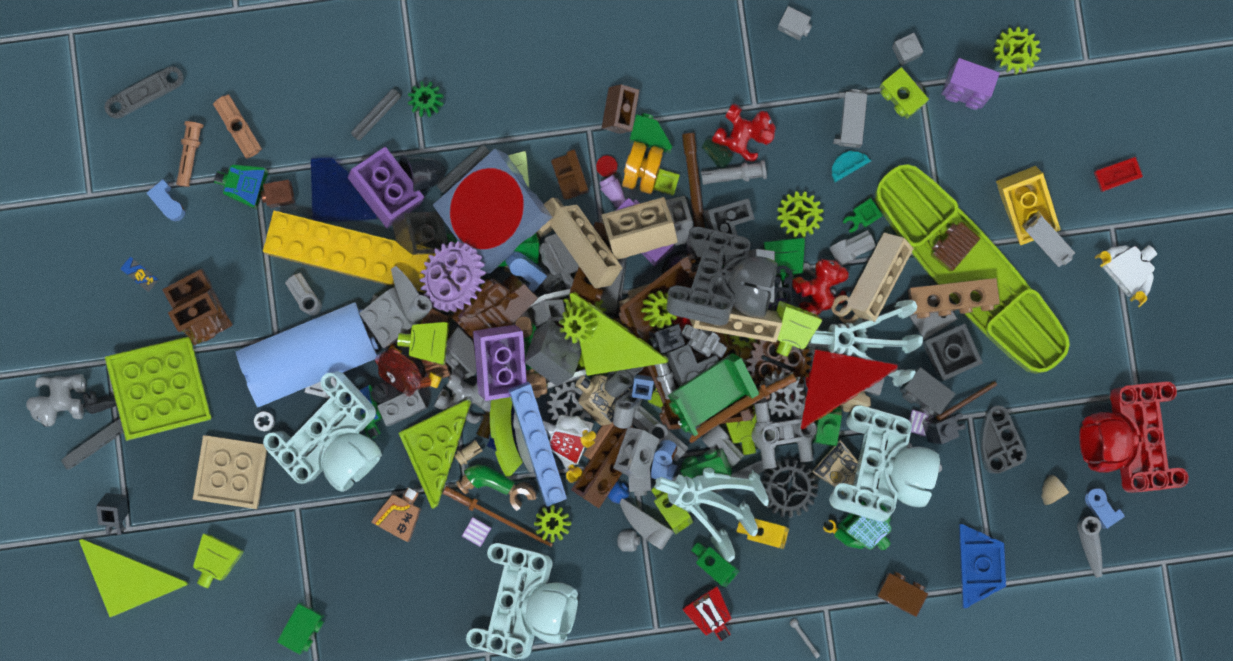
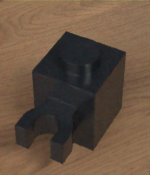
[648,324,685,353]
[922,412,966,444]
[96,493,128,535]

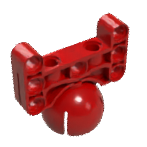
[1079,382,1189,493]

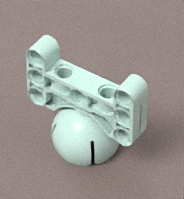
[263,371,382,492]
[829,405,940,521]
[466,543,578,659]

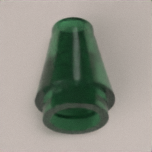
[701,138,734,168]

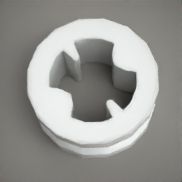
[254,412,275,431]

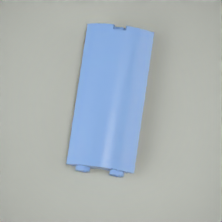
[235,302,378,407]

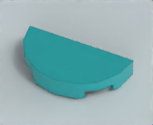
[831,151,871,183]

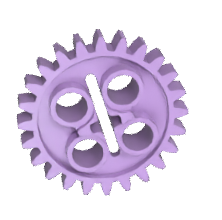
[420,241,486,312]

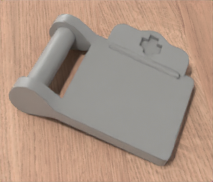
[539,234,579,289]

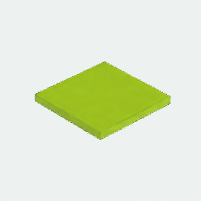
[104,337,211,441]

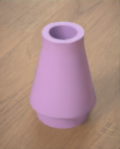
[599,174,626,207]

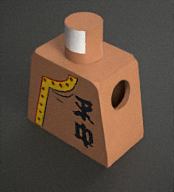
[371,487,421,542]

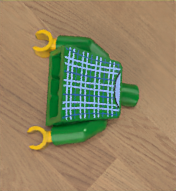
[823,500,892,550]

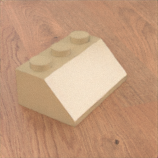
[602,197,678,260]

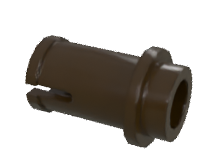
[726,344,752,360]
[476,411,491,439]

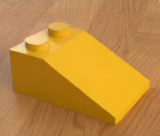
[996,166,1061,245]

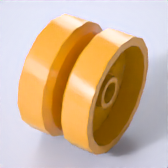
[622,141,664,194]

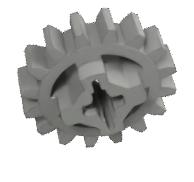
[681,324,727,358]
[759,370,806,417]
[547,382,591,421]

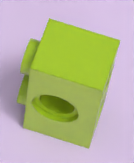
[880,67,929,119]

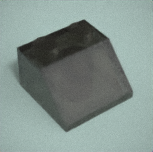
[392,211,449,255]

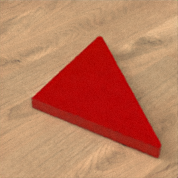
[800,350,898,429]

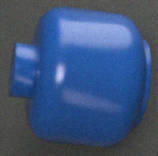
[608,480,630,504]

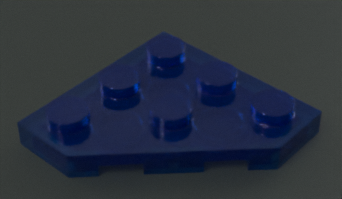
[311,158,377,223]

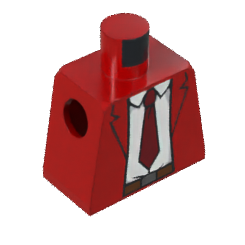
[682,586,731,642]

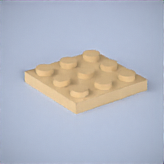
[193,435,267,509]

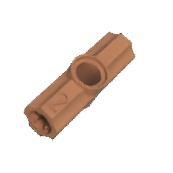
[213,94,262,159]

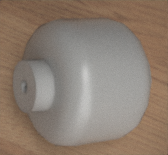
[618,530,641,552]

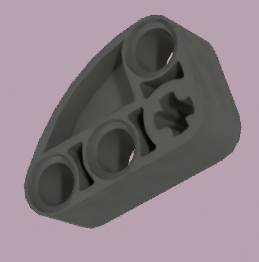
[979,406,1027,474]

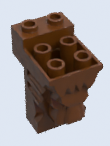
[162,268,233,345]
[451,274,538,352]

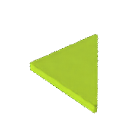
[570,292,669,376]
[399,399,471,509]
[79,539,188,617]

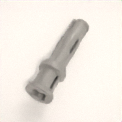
[701,160,767,185]

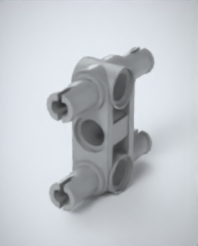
[752,397,816,469]

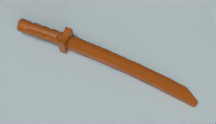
[689,374,796,443]
[442,486,553,547]

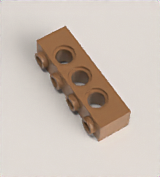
[908,278,1000,319]

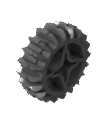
[760,459,818,518]

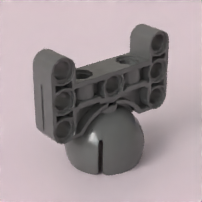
[666,227,777,326]

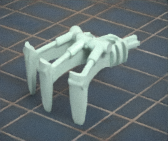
[810,300,923,387]
[655,468,768,562]

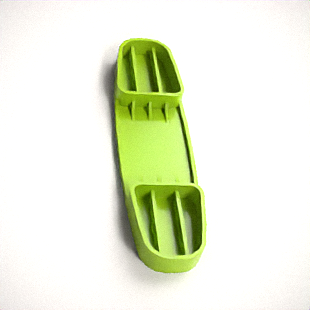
[875,164,1070,374]

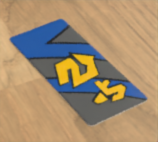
[121,257,158,292]

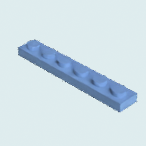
[508,382,567,507]

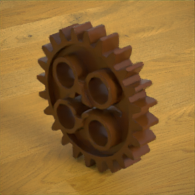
[745,339,812,397]

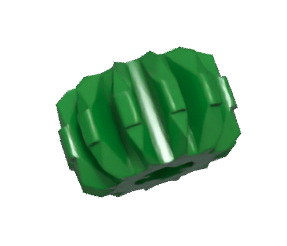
[408,81,444,118]

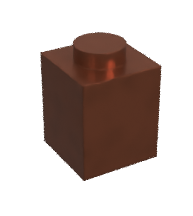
[261,179,295,208]

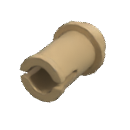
[454,440,482,466]

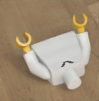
[1095,245,1157,307]

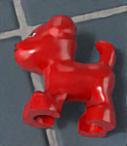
[712,103,776,162]
[792,258,849,316]

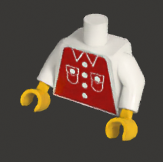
[543,415,596,483]

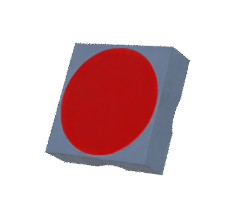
[433,149,553,273]

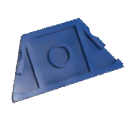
[959,524,1006,608]

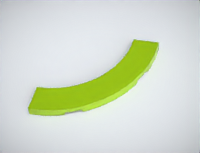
[490,397,523,476]

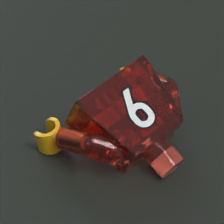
[375,344,442,397]

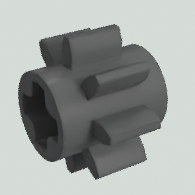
[539,270,565,294]

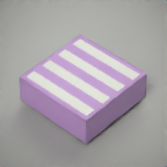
[909,410,933,437]
[462,518,492,547]

